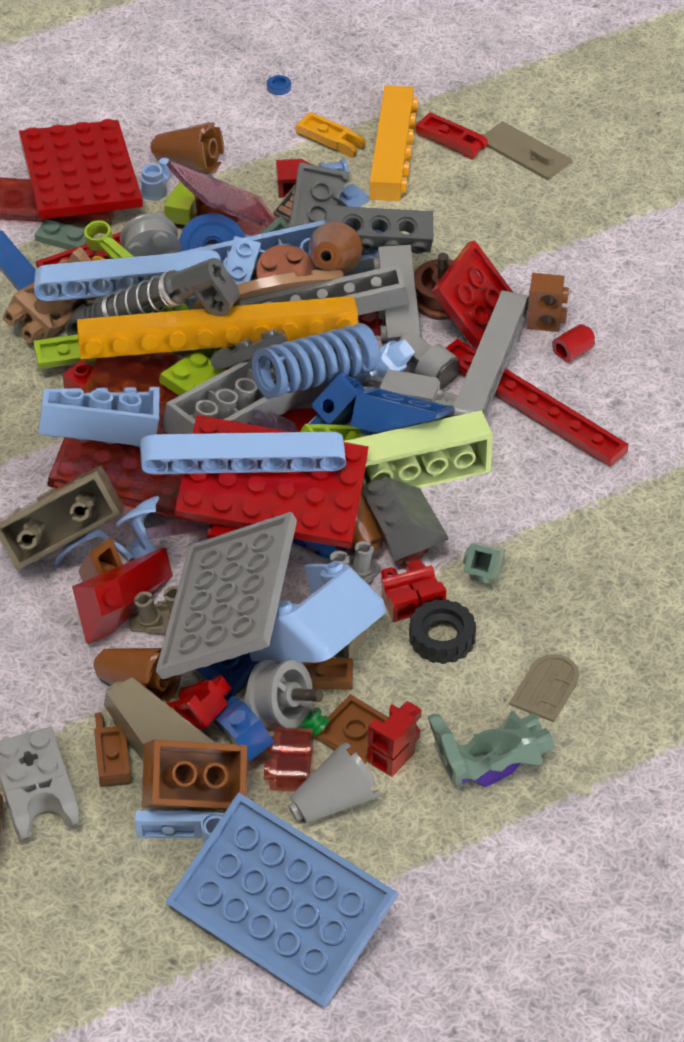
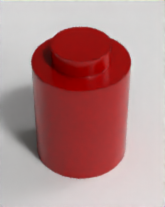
[552,324,595,363]

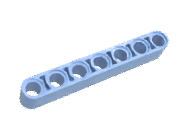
[34,250,221,301]
[140,432,346,474]

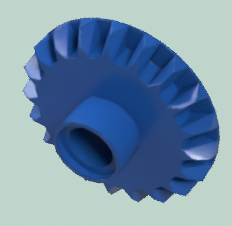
[179,213,245,252]

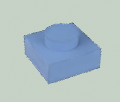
[337,183,369,207]

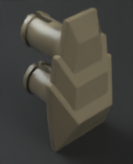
[129,586,178,635]

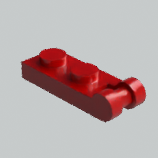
[416,112,488,160]

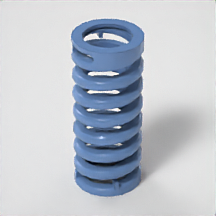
[252,323,379,398]

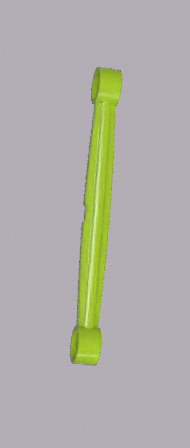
[84,221,223,356]

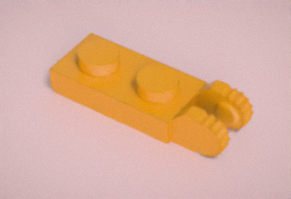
[295,112,366,158]

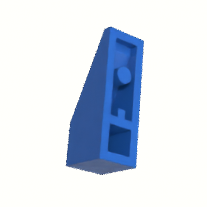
[213,692,274,762]

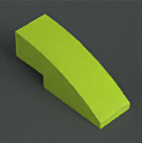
[164,177,213,225]

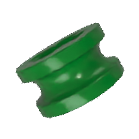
[299,707,330,738]

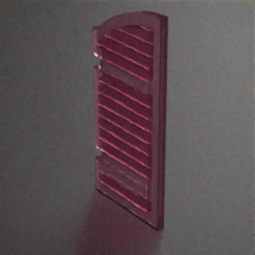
[166,161,276,227]

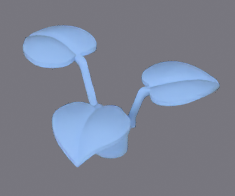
[55,496,169,568]

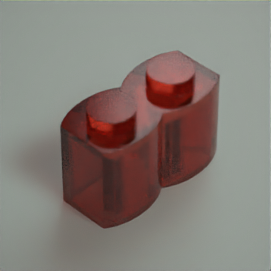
[264,727,313,791]

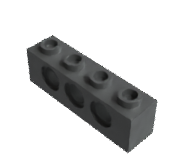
[324,205,434,254]

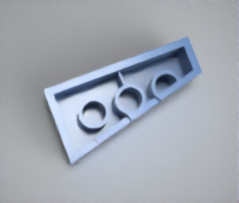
[39,387,159,447]

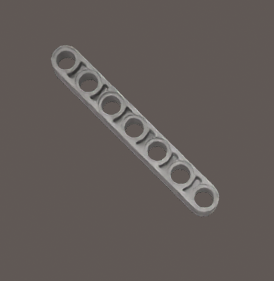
[451,290,529,417]

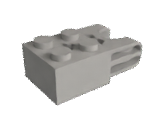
[0,727,80,840]

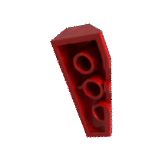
[72,548,173,644]

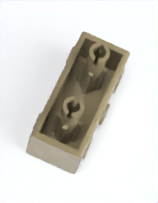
[0,465,125,570]

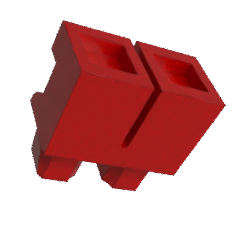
[381,559,446,623]
[166,675,232,729]
[367,701,422,777]

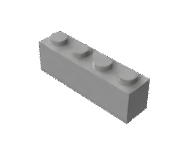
[373,245,420,343]

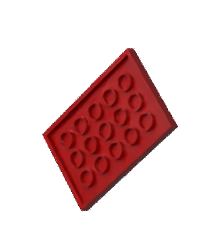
[19,119,143,219]
[175,414,369,549]

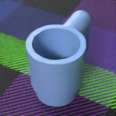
[141,158,170,201]

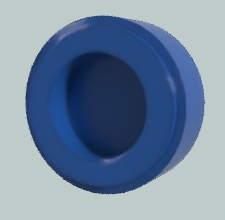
[267,75,291,95]

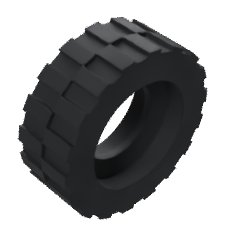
[409,599,476,664]

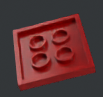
[431,240,514,350]

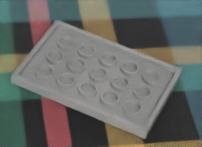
[156,512,297,679]

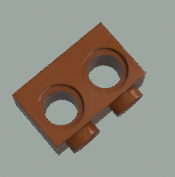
[527,273,569,332]

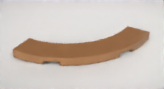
[192,270,344,309]

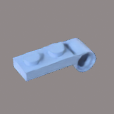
[135,809,224,845]

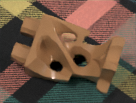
[2,247,97,344]

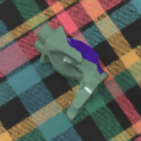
[427,710,555,787]

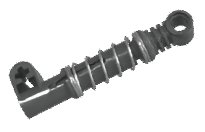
[65,258,239,336]

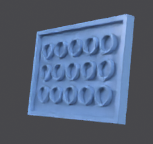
[165,792,399,1008]

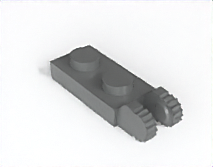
[210,328,288,370]

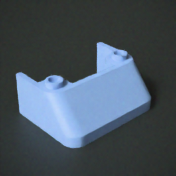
[250,561,386,663]

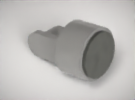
[400,333,460,390]

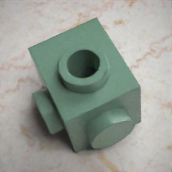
[463,542,506,583]

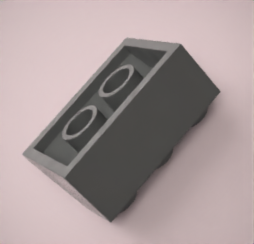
[361,477,449,561]

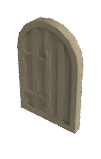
[509,654,579,722]

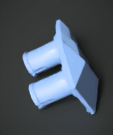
[352,339,415,387]

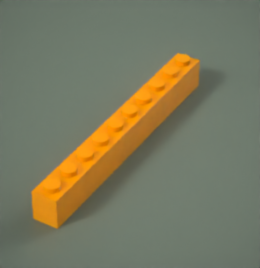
[77,296,358,359]

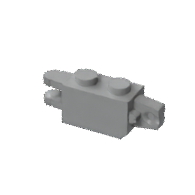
[363,369,458,421]

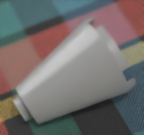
[288,742,380,823]

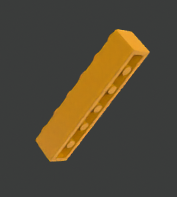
[370,85,418,201]

